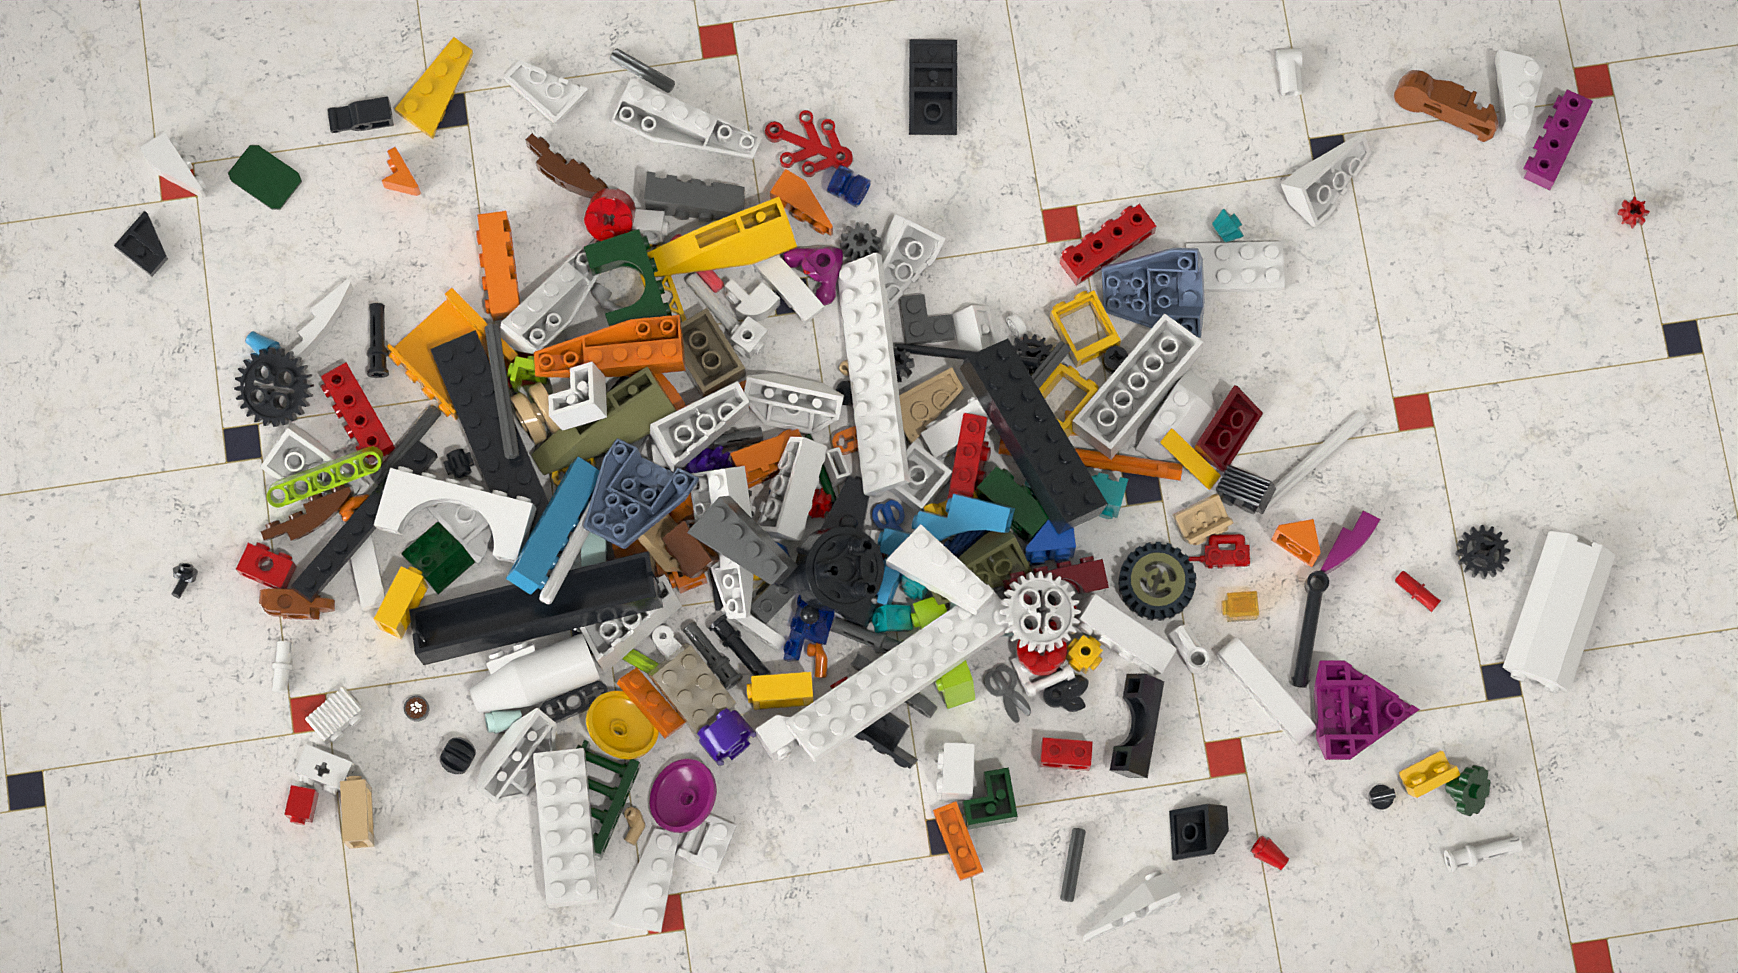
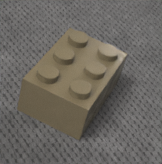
[681,308,746,398]
[648,643,736,734]

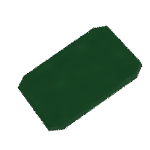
[228,145,302,210]

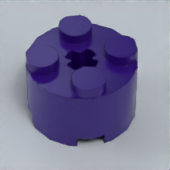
[697,708,756,766]

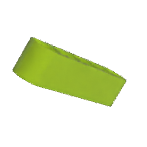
[266,446,383,508]

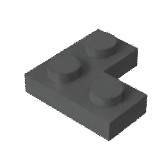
[900,294,955,345]

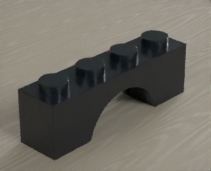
[1109,673,1165,778]

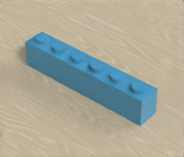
[506,457,600,595]

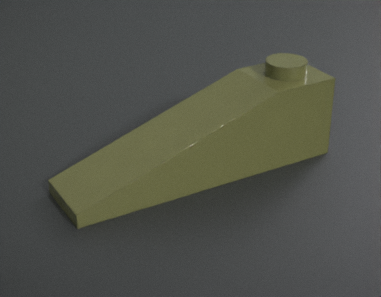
[931,531,1033,605]

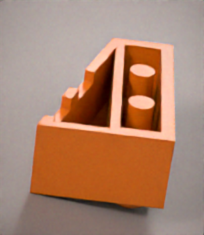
[730,429,802,489]

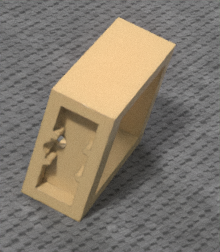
[340,776,375,849]

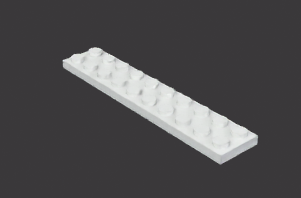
[838,253,910,496]
[785,585,1009,762]

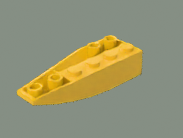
[647,197,797,277]

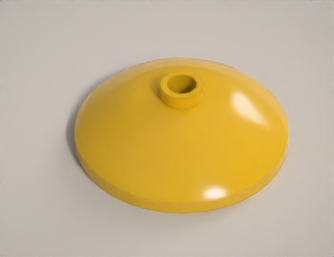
[586,691,659,759]

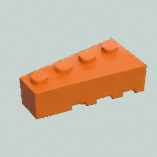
[476,211,520,321]

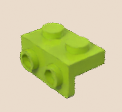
[507,356,548,393]

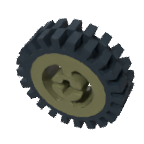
[1118,542,1196,621]

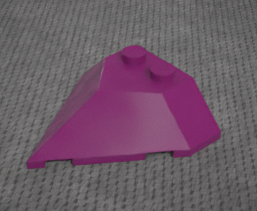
[1314,660,1420,760]

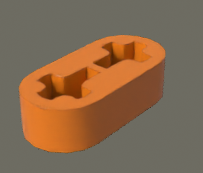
[832,426,859,455]

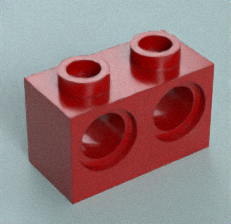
[1039,737,1093,771]

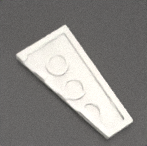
[611,828,680,933]

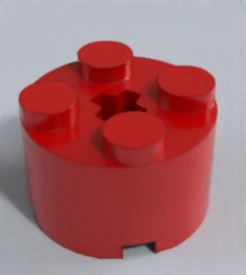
[584,188,636,241]

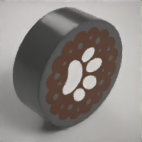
[404,696,430,722]

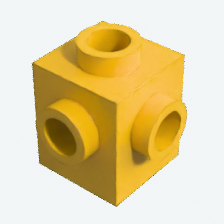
[1066,635,1103,675]

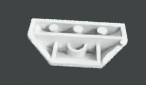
[1136,370,1217,461]
[744,373,844,434]
[476,708,556,804]

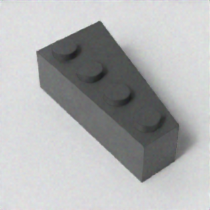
[644,171,745,222]

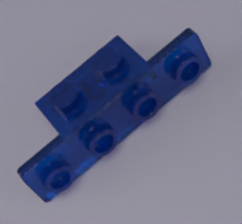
[783,595,835,662]

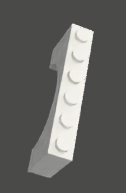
[374,466,536,563]

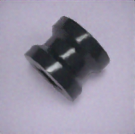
[1103,346,1128,374]

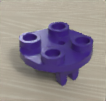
[685,445,733,474]

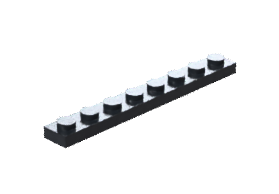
[291,441,438,603]

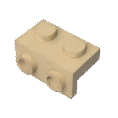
[1173,494,1234,545]

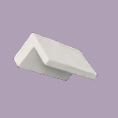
[952,305,997,361]

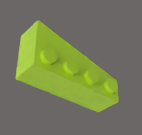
[910,597,976,709]

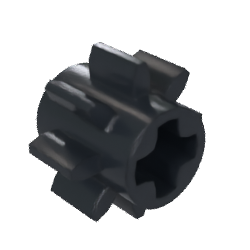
[443,449,475,479]

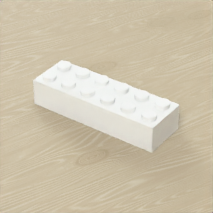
[1072,314,1203,459]
[533,748,600,908]

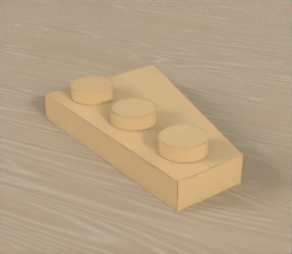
[899,367,964,445]

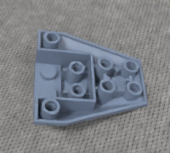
[1102,247,1205,338]
[583,438,699,549]

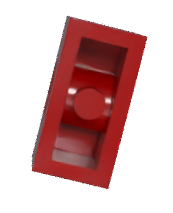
[236,542,297,589]

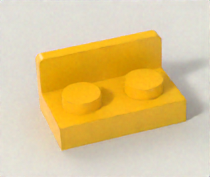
[1399,750,1460,798]

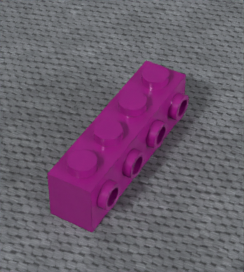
[1523,89,1593,190]

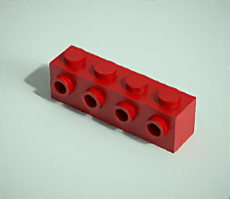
[1060,203,1157,286]
[320,362,395,464]

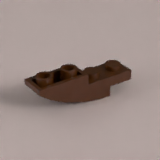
[525,133,608,198]
[260,484,354,541]

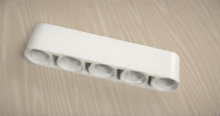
[1216,637,1316,745]

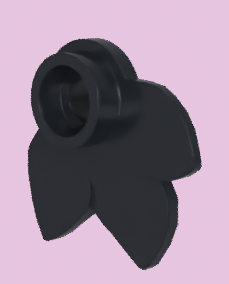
[1043,668,1089,712]

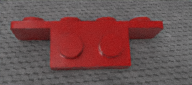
[946,413,991,505]

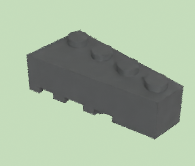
[687,496,798,585]

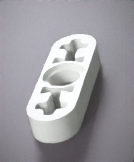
[720,606,786,652]

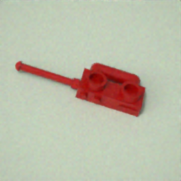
[1188,534,1250,569]

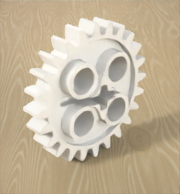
[999,571,1081,653]

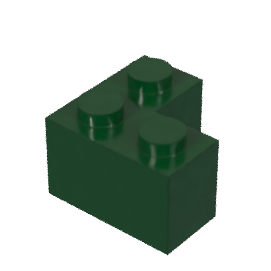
[963,767,1018,830]

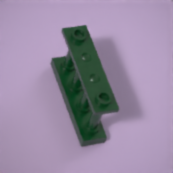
[576,740,641,858]

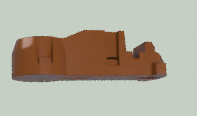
[1394,70,1499,142]

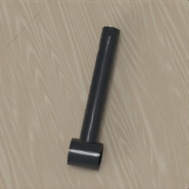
[1291,571,1329,688]

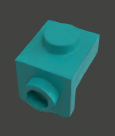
[872,605,913,634]

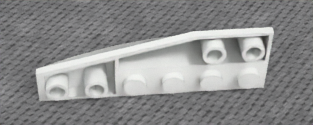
[611,79,763,160]
[500,237,601,354]
[691,466,754,619]

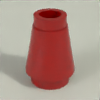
[1250,835,1289,870]

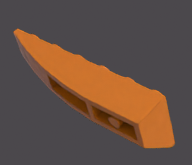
[534,315,686,378]

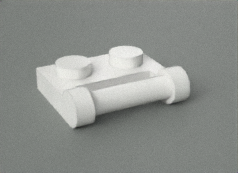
[1011,647,1075,698]
[676,815,737,873]

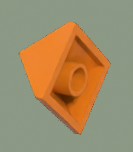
[1271,519,1321,567]

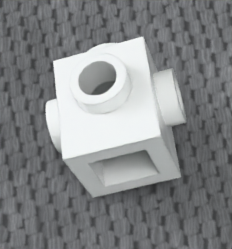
[730,316,768,359]

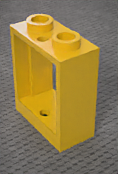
[1050,290,1121,368]
[1039,363,1099,437]
[374,566,429,640]
[747,672,813,710]

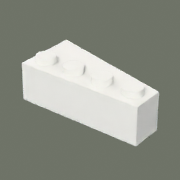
[650,381,750,473]
[580,575,682,673]

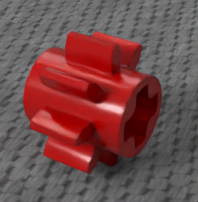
[1617,196,1650,229]
[808,488,832,519]

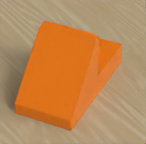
[382,147,421,196]

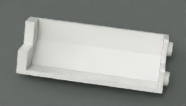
[1503,531,1616,693]

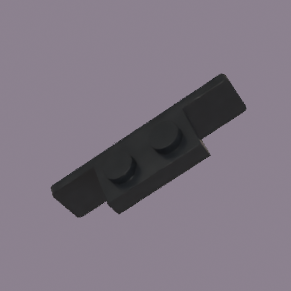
[854,712,918,769]

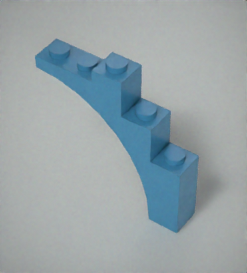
[876,494,1015,605]

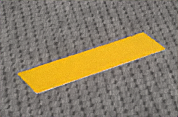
[1160,428,1221,490]

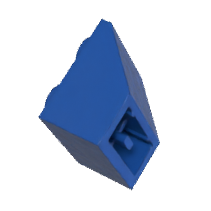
[1024,520,1076,566]

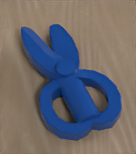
[872,500,905,531]

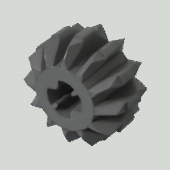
[840,222,881,262]

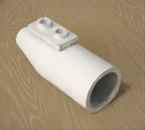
[469,633,600,712]

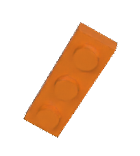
[616,667,685,739]
[933,801,984,881]

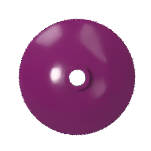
[649,759,717,833]

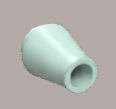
[485,710,522,734]

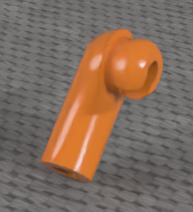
[339,494,370,522]
[807,642,828,678]

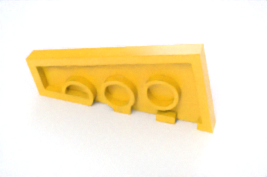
[395,37,474,139]

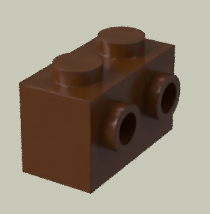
[662,519,720,578]

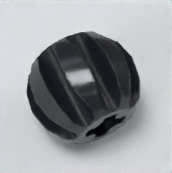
[893,346,915,383]
[440,737,476,775]

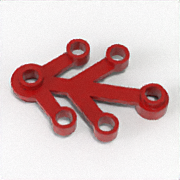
[765,110,853,177]

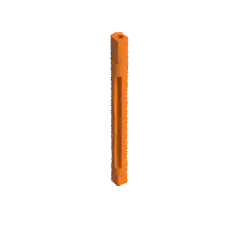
[998,439,1183,481]

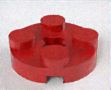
[1017,626,1067,676]

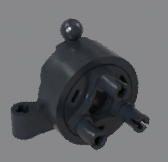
[775,515,884,629]

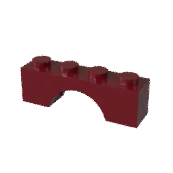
[1003,556,1109,605]

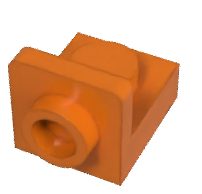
[668,571,708,594]

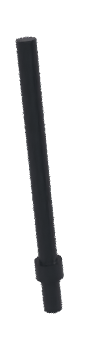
[895,343,1039,368]

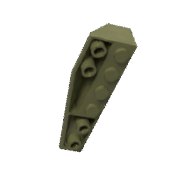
[531,367,677,475]

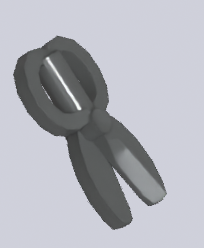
[984,665,1031,723]

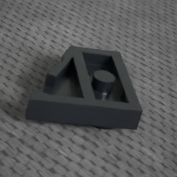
[114,211,168,277]

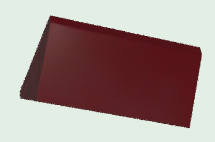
[1194,385,1263,472]

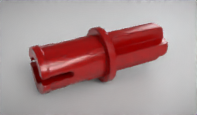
[1395,571,1441,612]

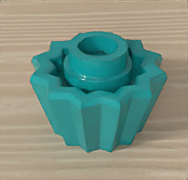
[1212,209,1244,243]

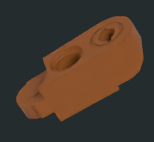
[259,589,335,620]

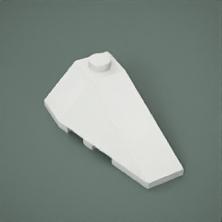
[879,214,946,310]

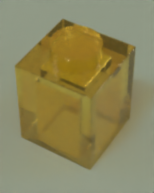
[1221,591,1259,622]

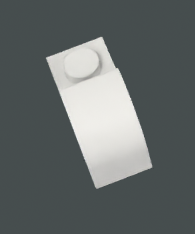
[725,279,780,322]

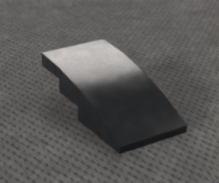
[909,39,957,135]

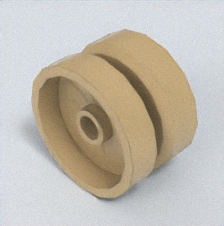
[510,381,560,445]

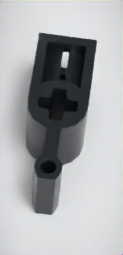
[327,96,394,133]

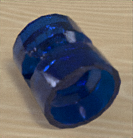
[827,164,871,208]

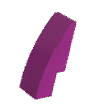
[1320,510,1381,574]

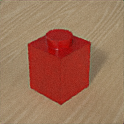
[284,785,319,825]

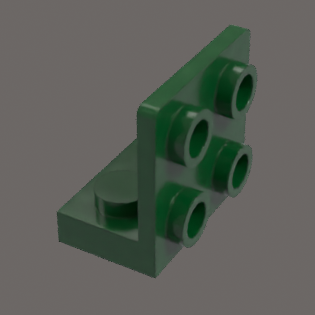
[402,522,475,595]

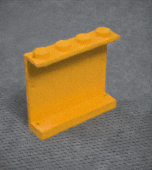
[387,288,519,420]

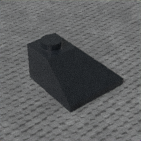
[1169,804,1229,861]

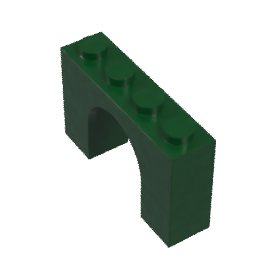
[584,229,672,327]

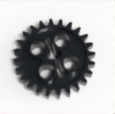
[234,347,314,427]

